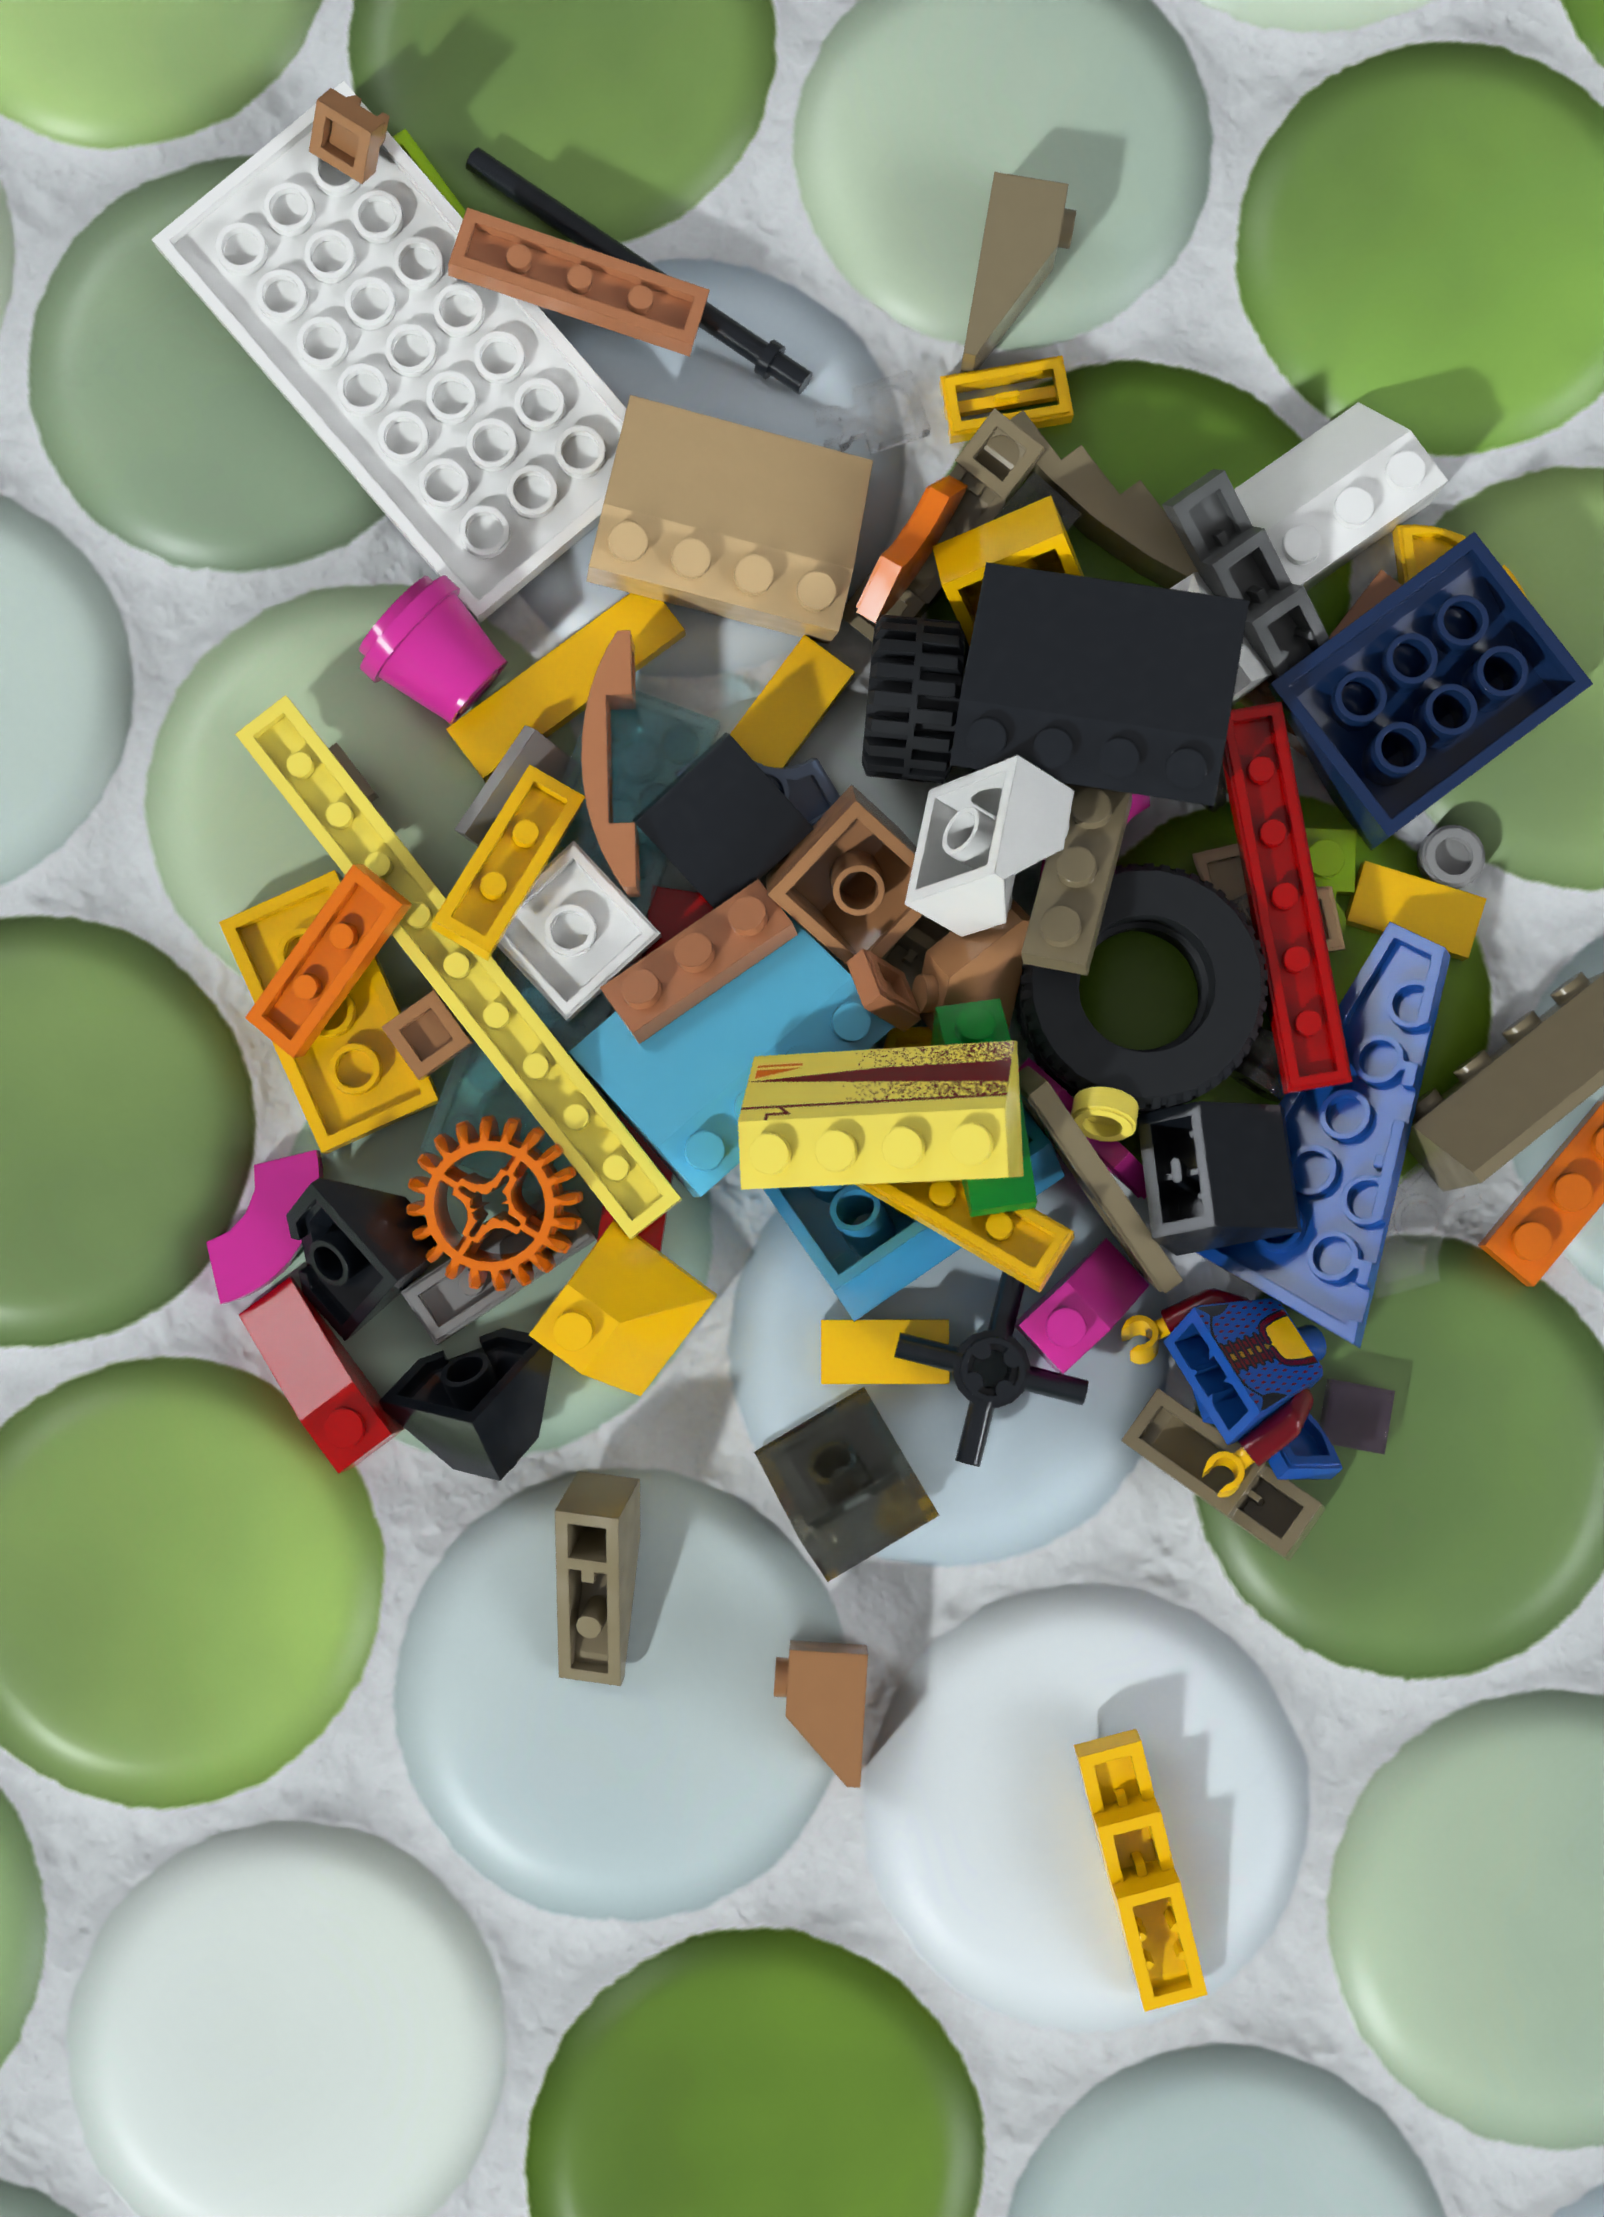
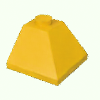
[529,1219,717,1397]

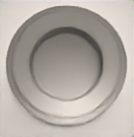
[1417,825,1485,889]

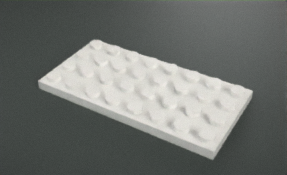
[152,81,627,624]

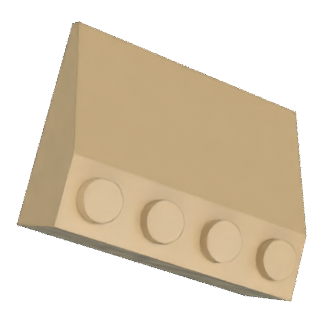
[586,395,873,644]

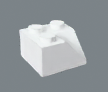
[905,755,1074,937]

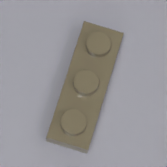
[1021,783,1133,976]

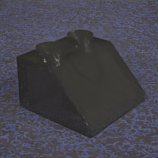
[754,1387,939,1582]

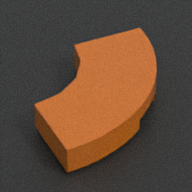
[856,475,968,623]

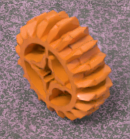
[406,1115,583,1291]

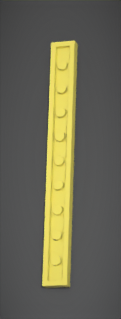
[235,695,682,1239]

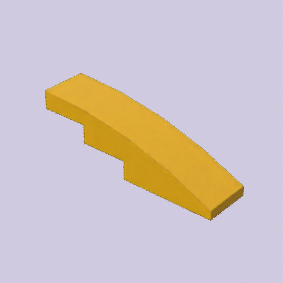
[1074,1729,1208,2012]

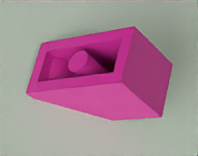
[1015,1238,1150,1374]

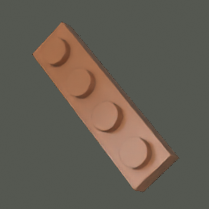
[448,207,710,357]

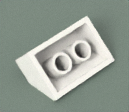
[1234,402,1448,591]

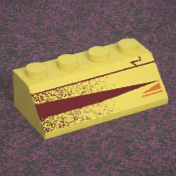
[738,1041,1024,1190]

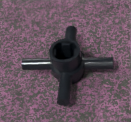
[894,1272,1089,1467]

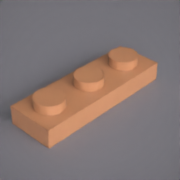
[600,879,798,1044]

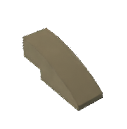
[1121,1388,1325,1561]

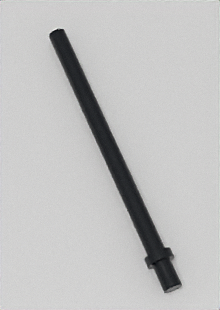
[466,147,813,394]

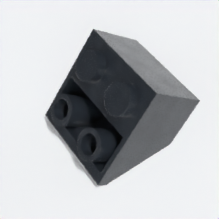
[1137,1101,1302,1256]

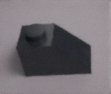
[286,1177,437,1341]
[379,1328,554,1481]

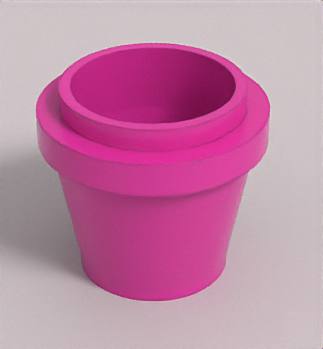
[359,575,508,724]

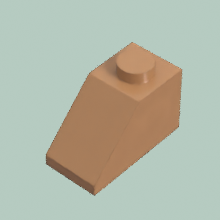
[912,899,1030,1031]
[774,1640,868,1788]

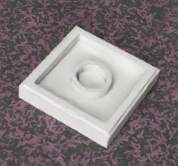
[497,841,662,1023]

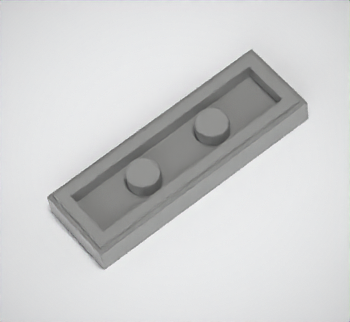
[401,1187,597,1345]

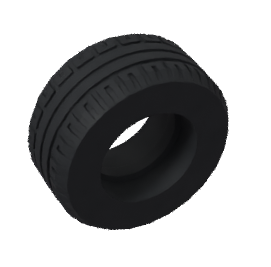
[1015,863,1268,1114]

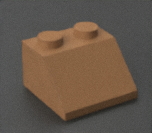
[766,785,923,966]

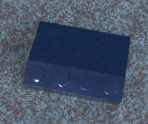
[1268,532,1593,850]

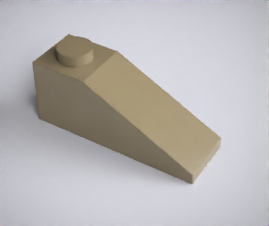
[960,172,1076,373]
[555,1471,640,1686]

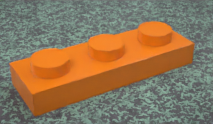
[245,864,412,1058]
[1478,1100,1604,1287]

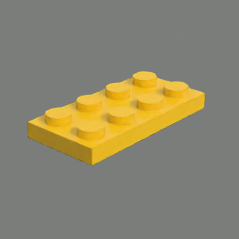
[219,870,442,1154]

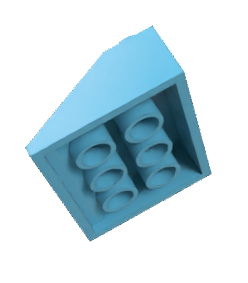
[568,908,894,1197]

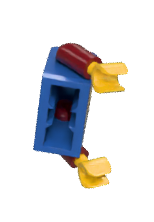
[1121,1288,1327,1497]

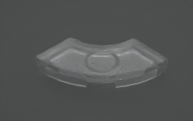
[1373,1163,1483,1299]

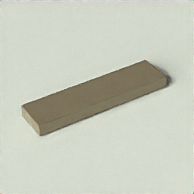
[1019,1065,1183,1294]

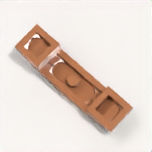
[581,630,641,898]

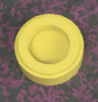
[1071,1087,1139,1142]

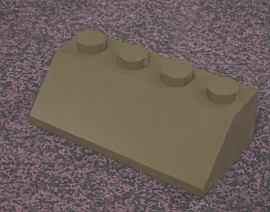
[1407,972,1604,1192]

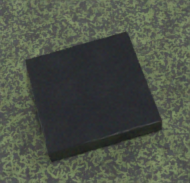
[632,732,814,909]

